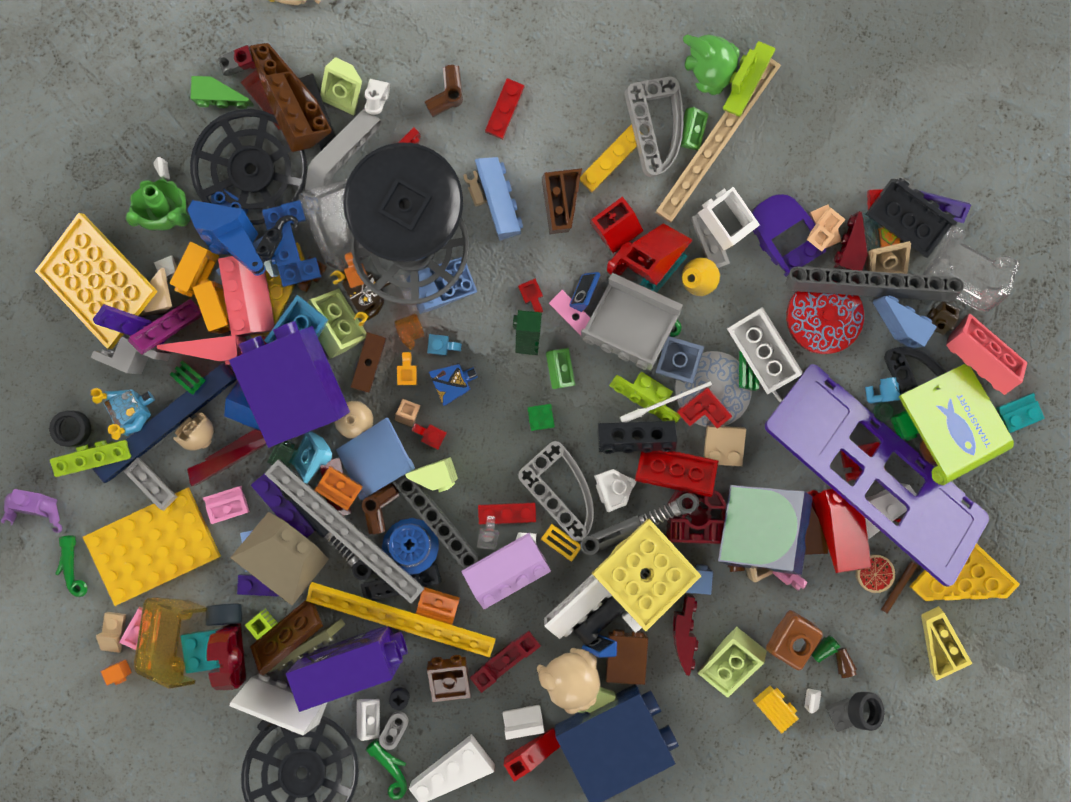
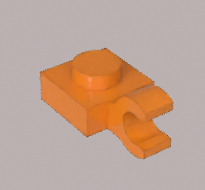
[344,252,368,288]

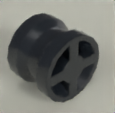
[389,687,410,710]

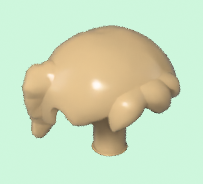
[537,648,600,714]

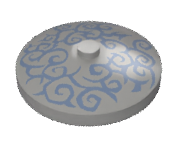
[674,351,752,427]

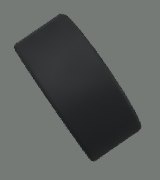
[49,410,91,447]
[848,692,885,731]

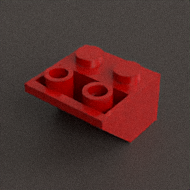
[590,196,644,254]

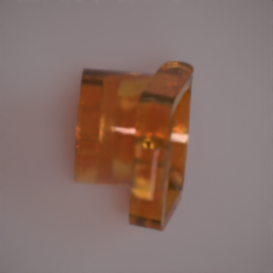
[394,313,425,350]

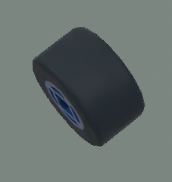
[206,603,242,626]

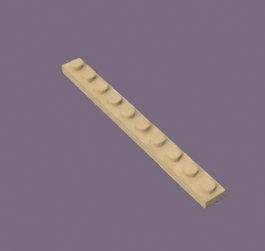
[655,58,781,223]

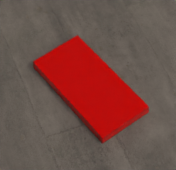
[635,450,719,497]

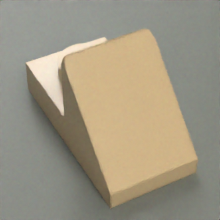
[96,612,126,653]

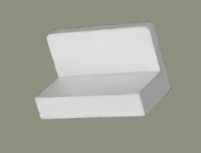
[503,705,544,740]

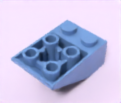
[406,257,477,314]
[872,295,937,348]

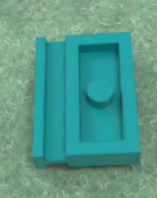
[996,393,1045,433]

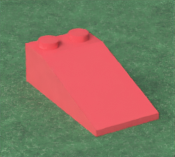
[157,335,246,365]

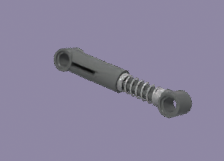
[580,493,699,555]

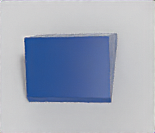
[224,382,260,430]

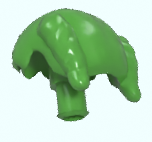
[683,34,740,95]
[126,179,190,231]

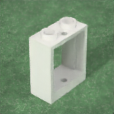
[698,187,760,250]

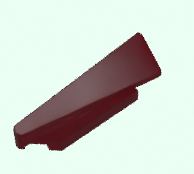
[187,429,267,487]

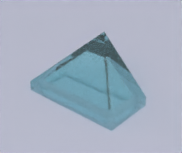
[862,212,881,251]

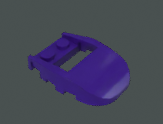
[752,194,826,277]

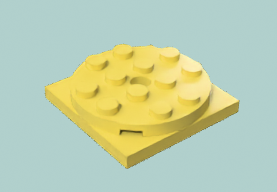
[592,519,701,631]

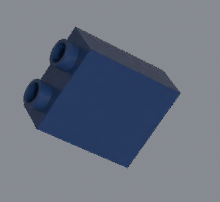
[555,684,679,802]

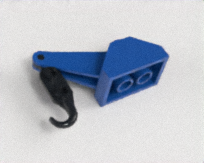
[187,200,299,276]

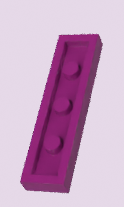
[128,299,203,355]

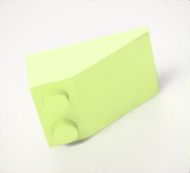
[698,627,767,698]

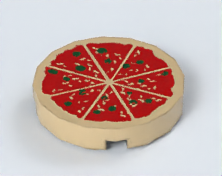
[855,554,895,593]

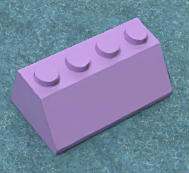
[462,533,551,609]

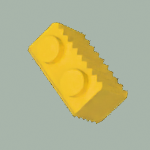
[753,686,799,734]

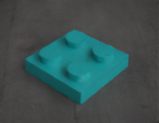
[181,629,220,674]

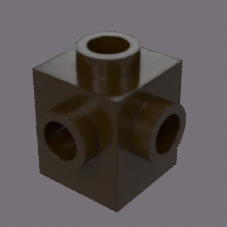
[927,301,960,335]

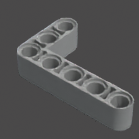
[305,109,381,203]

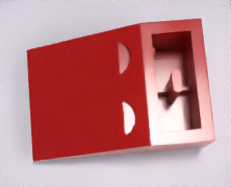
[621,223,692,285]

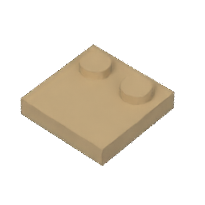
[704,425,746,466]

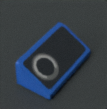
[569,272,600,312]
[582,635,617,658]

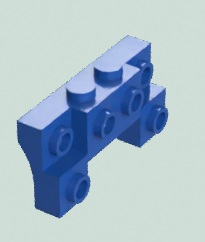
[262,200,321,287]

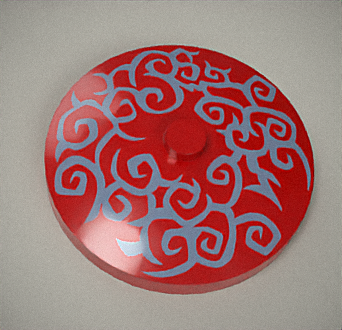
[786,279,864,354]

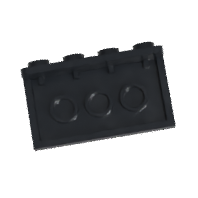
[865,178,957,258]

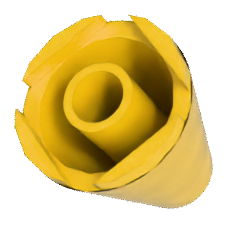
[682,258,720,296]

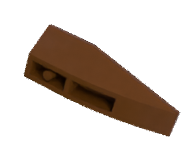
[249,43,332,152]

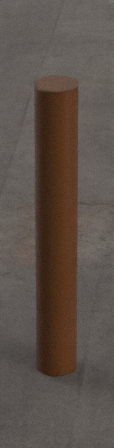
[881,561,918,614]

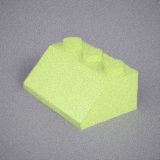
[307,288,367,359]

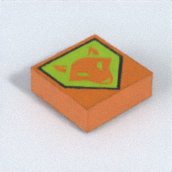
[877,228,900,248]

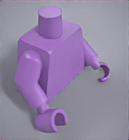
[1,489,62,533]

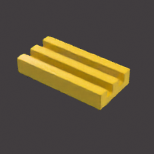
[541,524,581,562]

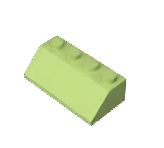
[405,457,458,492]

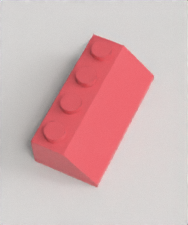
[218,256,275,337]
[946,313,1027,395]

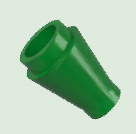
[811,635,841,663]

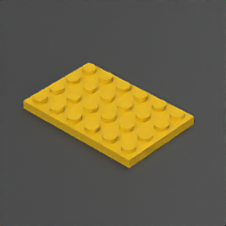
[35,213,158,349]
[83,488,221,606]

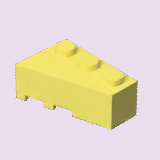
[921,606,972,681]

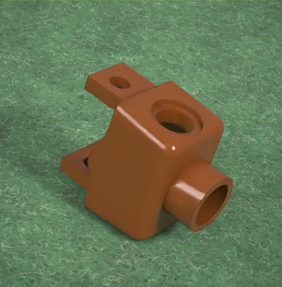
[766,610,823,670]

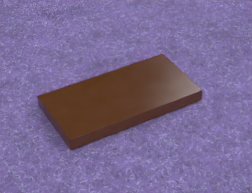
[250,600,323,676]

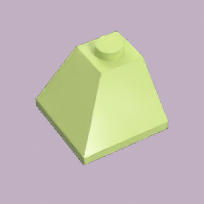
[320,57,362,116]

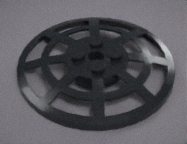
[190,109,307,225]
[241,716,359,802]

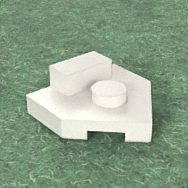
[594,469,637,512]

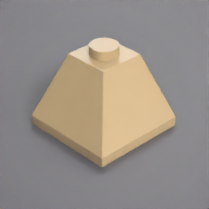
[141,268,172,316]

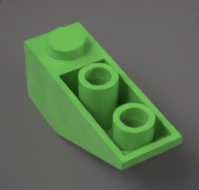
[191,76,254,109]

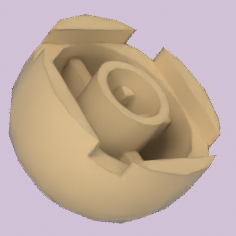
[334,401,373,439]
[173,412,214,451]

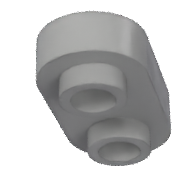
[379,711,409,750]

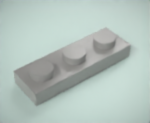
[691,214,730,268]
[124,458,178,511]

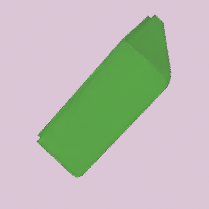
[680,107,709,151]
[546,348,575,389]

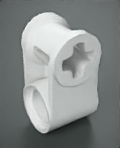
[365,79,390,115]

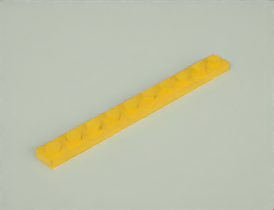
[306,582,496,658]

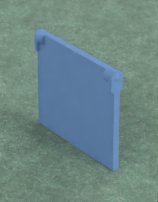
[336,418,415,500]

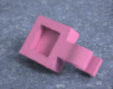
[772,571,807,590]

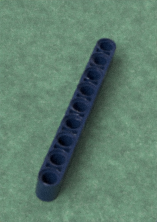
[92,363,237,483]

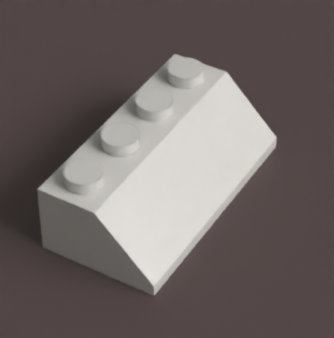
[727,307,802,394]
[544,575,612,639]

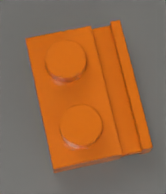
[315,466,363,510]
[416,587,460,625]

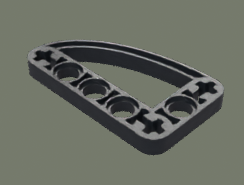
[884,347,947,435]

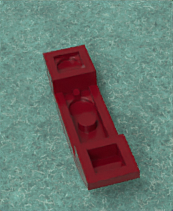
[470,631,541,693]

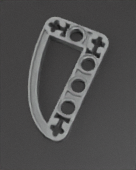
[625,77,683,177]
[518,441,594,541]

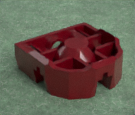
[666,489,726,544]
[207,623,247,690]

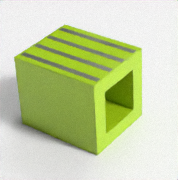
[245,608,277,640]

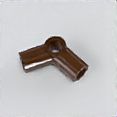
[425,65,463,117]
[362,482,400,535]

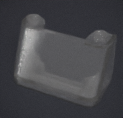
[299,179,369,271]
[923,226,1020,312]

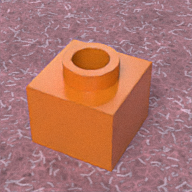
[101,659,132,685]

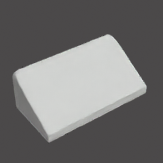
[357,699,380,741]

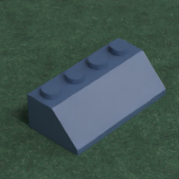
[475,157,523,241]

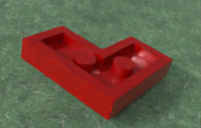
[677,387,732,429]

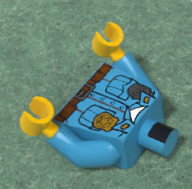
[91,388,155,440]

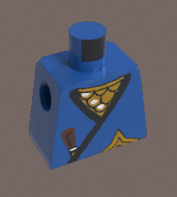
[429,364,478,406]

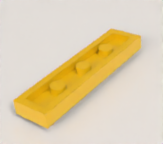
[580,124,643,193]

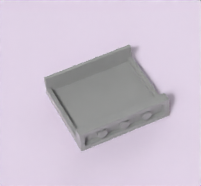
[581,273,683,370]

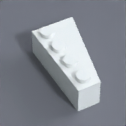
[865,483,917,539]
[409,734,495,802]

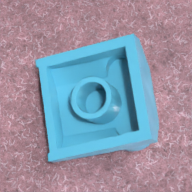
[291,431,332,483]

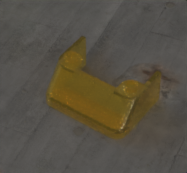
[134,597,207,689]

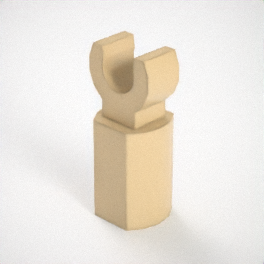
[464,171,487,206]

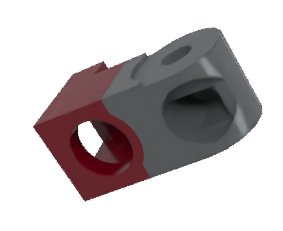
[218,45,256,76]

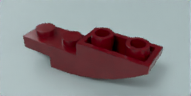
[673,594,699,676]

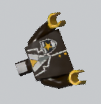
[330,270,391,326]

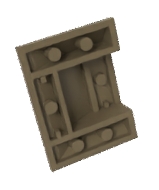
[230,512,329,606]

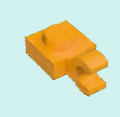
[397,352,417,385]

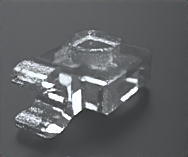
[477,516,499,550]

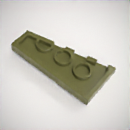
[269,618,345,672]

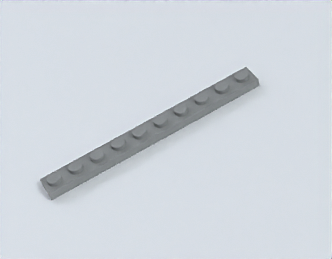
[265,459,424,603]

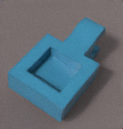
[427,334,462,356]

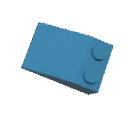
[264,295,328,344]

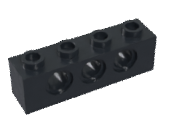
[597,421,677,454]

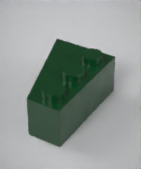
[513,310,542,355]

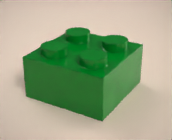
[527,404,555,431]

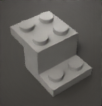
[91,336,171,374]

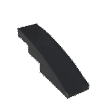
[360,564,442,601]

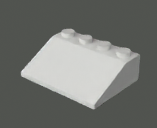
[229,674,327,735]

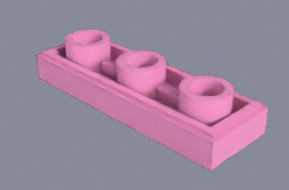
[549,290,590,336]

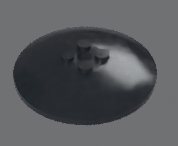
[343,142,464,262]

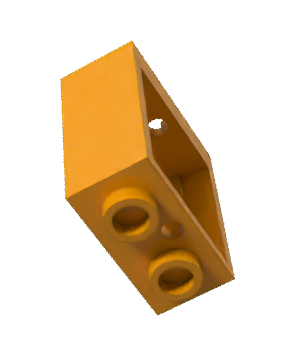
[169,241,219,297]
[192,279,231,334]

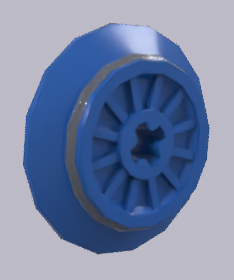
[382,518,439,575]

